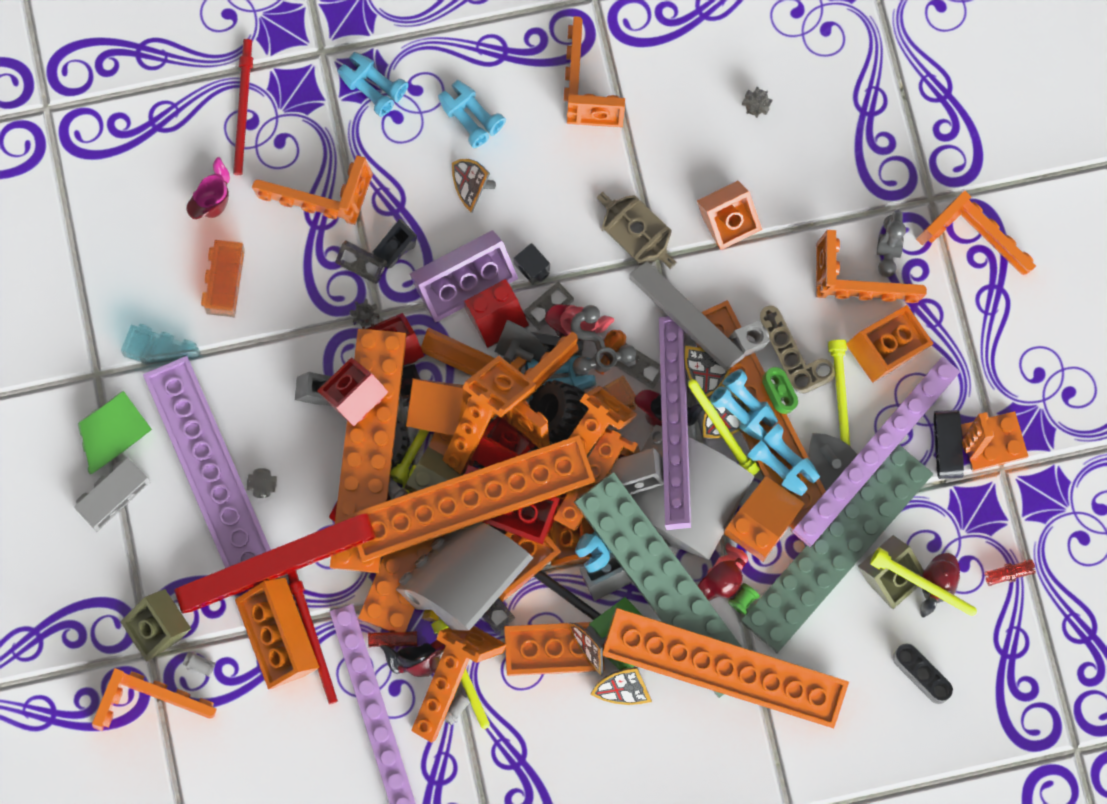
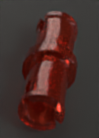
[985,559,1036,586]
[368,629,417,649]

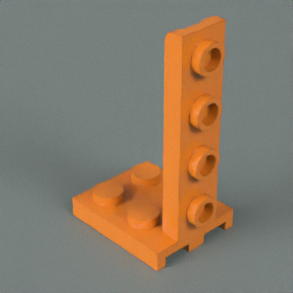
[564,16,625,127]
[252,155,373,225]
[916,190,1036,275]
[816,230,927,303]
[421,328,527,418]
[501,331,579,449]
[442,355,536,475]
[555,386,637,498]
[961,411,1029,472]
[553,428,640,531]
[411,626,507,743]
[92,668,217,731]

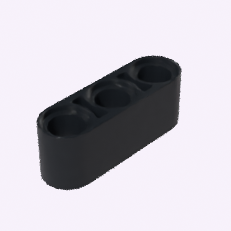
[933,410,964,479]
[893,644,953,704]

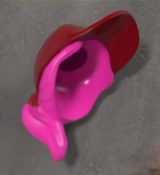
[186,157,230,220]

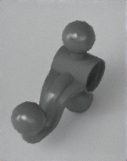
[877,210,906,277]
[571,305,636,375]

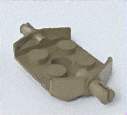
[596,192,677,269]

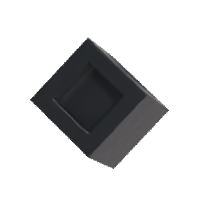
[514,243,550,285]

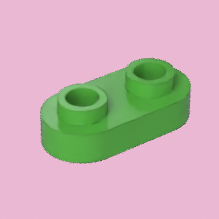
[762,367,798,414]

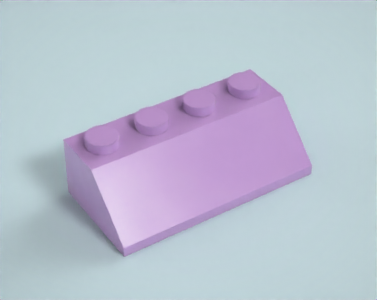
[410,230,518,323]

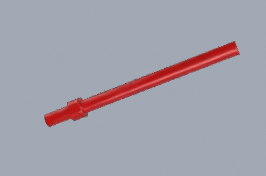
[233,39,254,175]
[287,571,338,705]

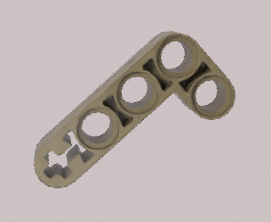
[760,306,835,394]

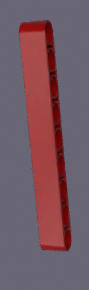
[174,513,376,614]

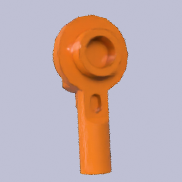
[595,330,626,375]

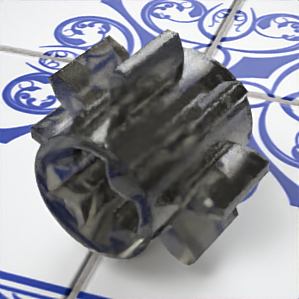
[742,87,773,118]
[350,299,380,329]
[247,468,277,498]

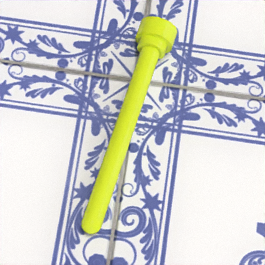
[827,340,851,447]
[688,379,760,476]
[390,429,430,485]
[870,547,977,616]
[431,619,490,729]

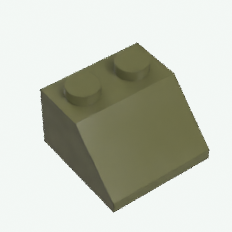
[404,447,466,493]
[858,535,924,609]
[120,589,191,662]

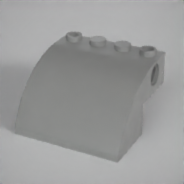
[631,425,754,560]
[396,522,533,631]

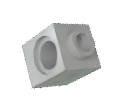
[728,320,770,357]

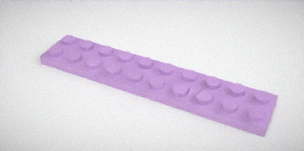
[143,356,271,568]

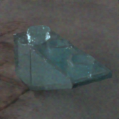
[121,324,201,364]

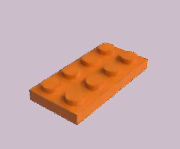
[504,622,605,676]

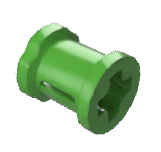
[728,583,760,615]

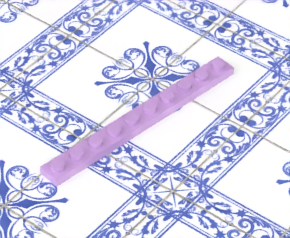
[659,316,691,530]
[792,357,960,547]
[330,604,416,804]

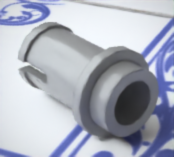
[388,477,408,500]
[183,651,216,677]
[444,693,470,725]

